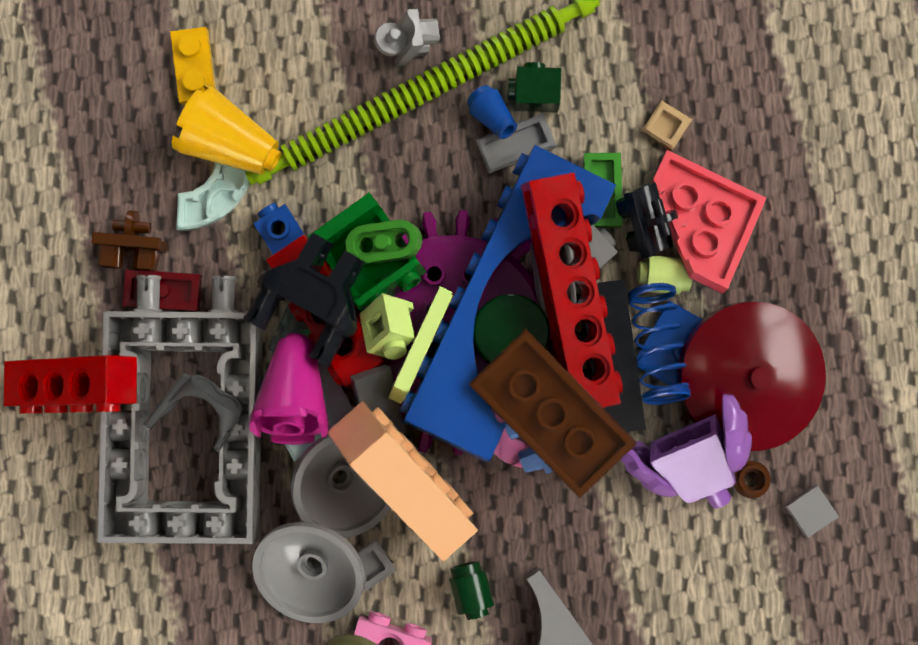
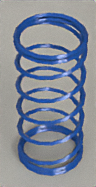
[628,283,691,405]

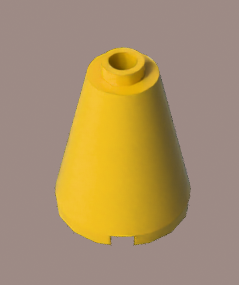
[171,83,281,175]

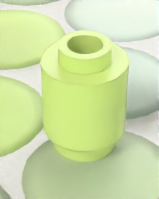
[636,255,693,295]

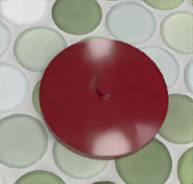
[677,302,826,451]

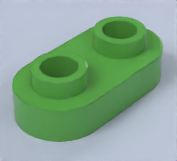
[345,220,422,265]

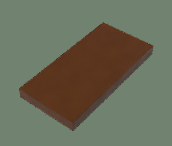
[469,329,637,498]

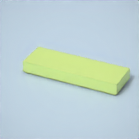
[388,287,453,404]

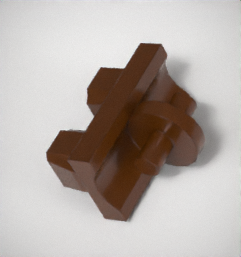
[91,210,167,271]

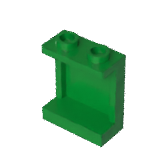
[308,192,426,312]

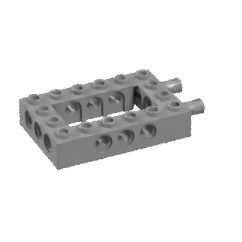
[97,275,263,544]

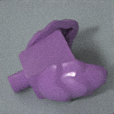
[621,394,752,509]

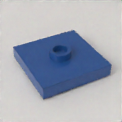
[636,300,703,386]

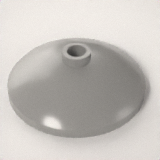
[291,434,391,538]
[252,522,365,623]

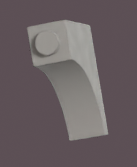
[525,567,593,645]

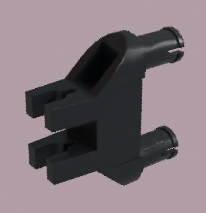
[243,232,365,368]

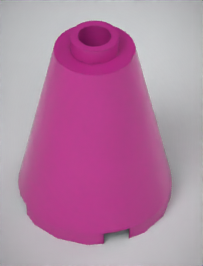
[249,333,329,445]

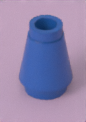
[467,85,517,139]

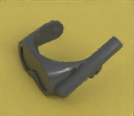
[143,373,243,452]

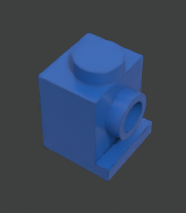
[253,203,305,255]

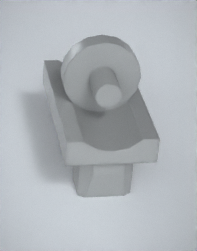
[374,9,440,67]

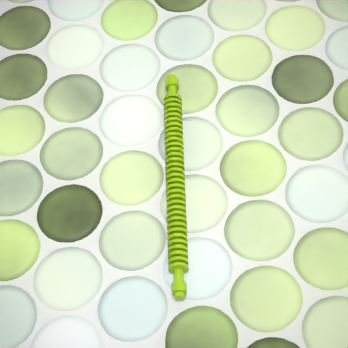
[245,0,600,185]

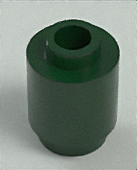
[449,561,494,620]

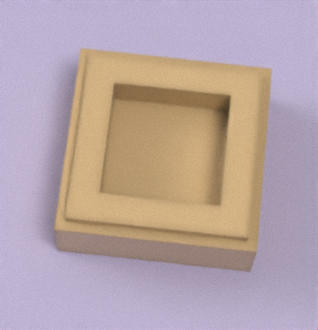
[641,100,692,152]

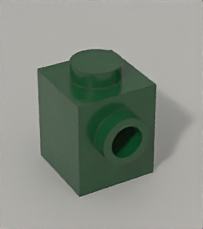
[508,62,561,113]

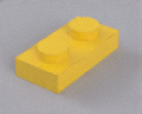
[170,27,216,105]

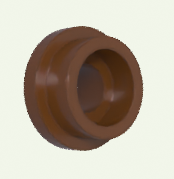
[733,461,771,498]

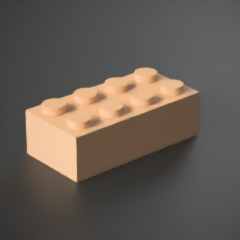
[328,401,478,562]

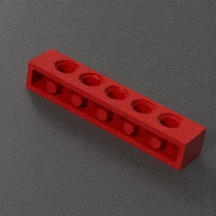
[521,172,623,408]

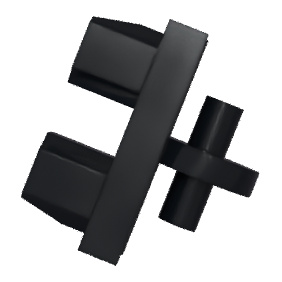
[616,183,678,258]

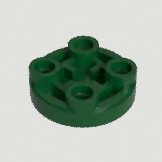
[473,294,550,364]

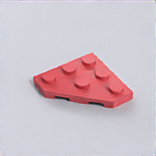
[650,150,767,294]

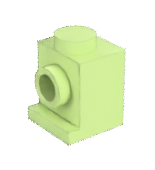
[359,293,415,360]

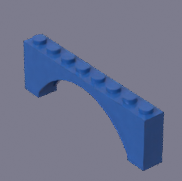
[399,145,616,462]

